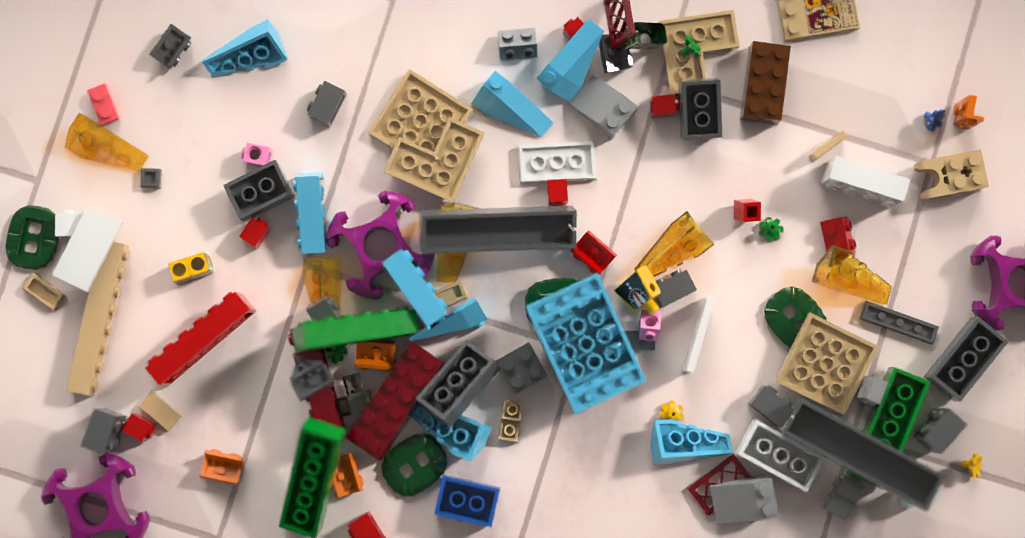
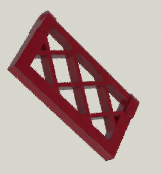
[603,0,636,50]
[687,454,752,516]

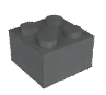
[495,342,548,395]
[80,408,127,454]
[913,408,968,454]

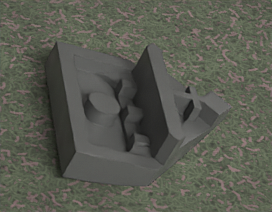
[290,355,335,402]

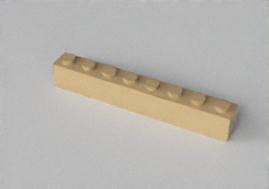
[66,242,130,396]

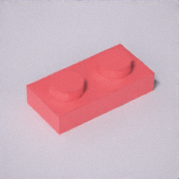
[87,83,120,126]

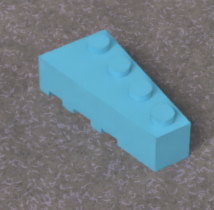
[293,172,327,254]
[382,249,448,327]

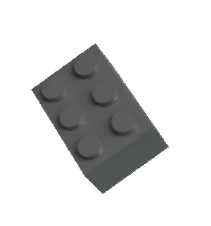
[678,78,722,140]
[223,160,295,222]

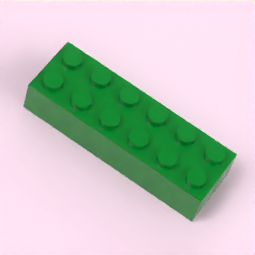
[292,307,419,352]
[845,367,931,490]
[279,417,346,538]

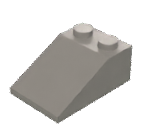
[568,75,638,139]
[709,474,779,524]

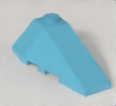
[536,18,604,102]
[202,19,288,76]
[471,71,554,137]
[409,297,487,342]
[411,405,492,462]
[650,419,733,465]

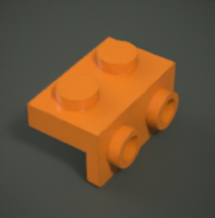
[953,95,984,130]
[354,340,396,371]
[199,449,244,486]
[332,453,363,498]

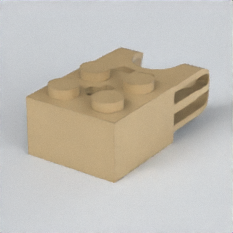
[913,149,989,201]

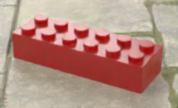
[145,291,257,386]

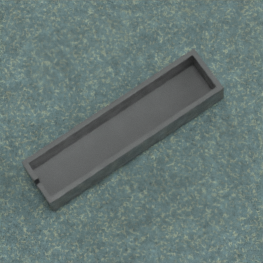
[419,206,577,254]
[781,398,946,512]

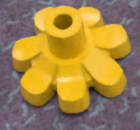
[659,400,684,421]
[962,453,983,479]

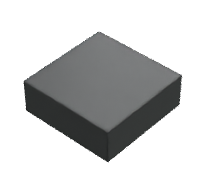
[140,168,162,188]

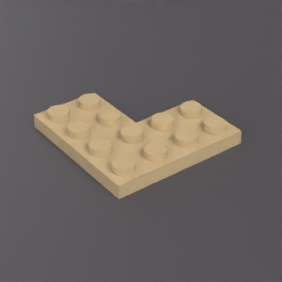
[658,10,740,95]
[384,117,485,203]

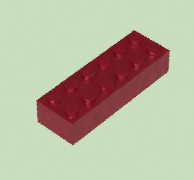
[288,328,348,436]
[346,341,446,461]

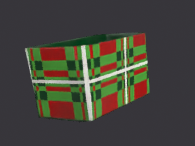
[624,22,667,49]

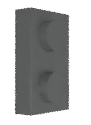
[149,23,192,68]
[498,28,538,60]
[598,33,633,74]

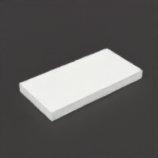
[518,141,596,184]
[52,205,123,292]
[682,295,715,373]

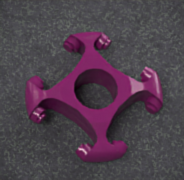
[326,191,435,300]
[970,235,1025,331]
[40,453,150,538]

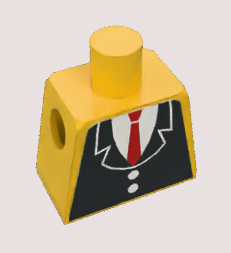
[613,266,661,315]

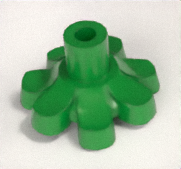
[681,35,702,58]
[759,217,784,242]
[326,345,348,364]

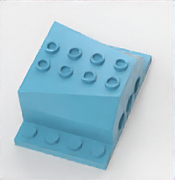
[525,273,647,414]

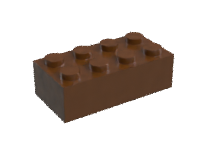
[740,41,791,125]

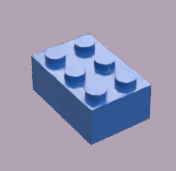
[434,474,500,527]

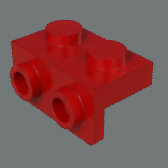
[820,217,857,259]
[570,230,617,275]

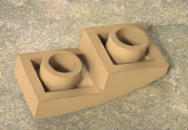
[498,400,523,443]

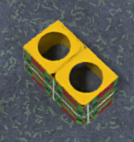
[168,252,214,285]

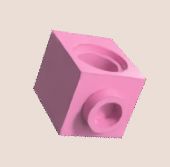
[241,143,273,167]
[639,310,661,341]

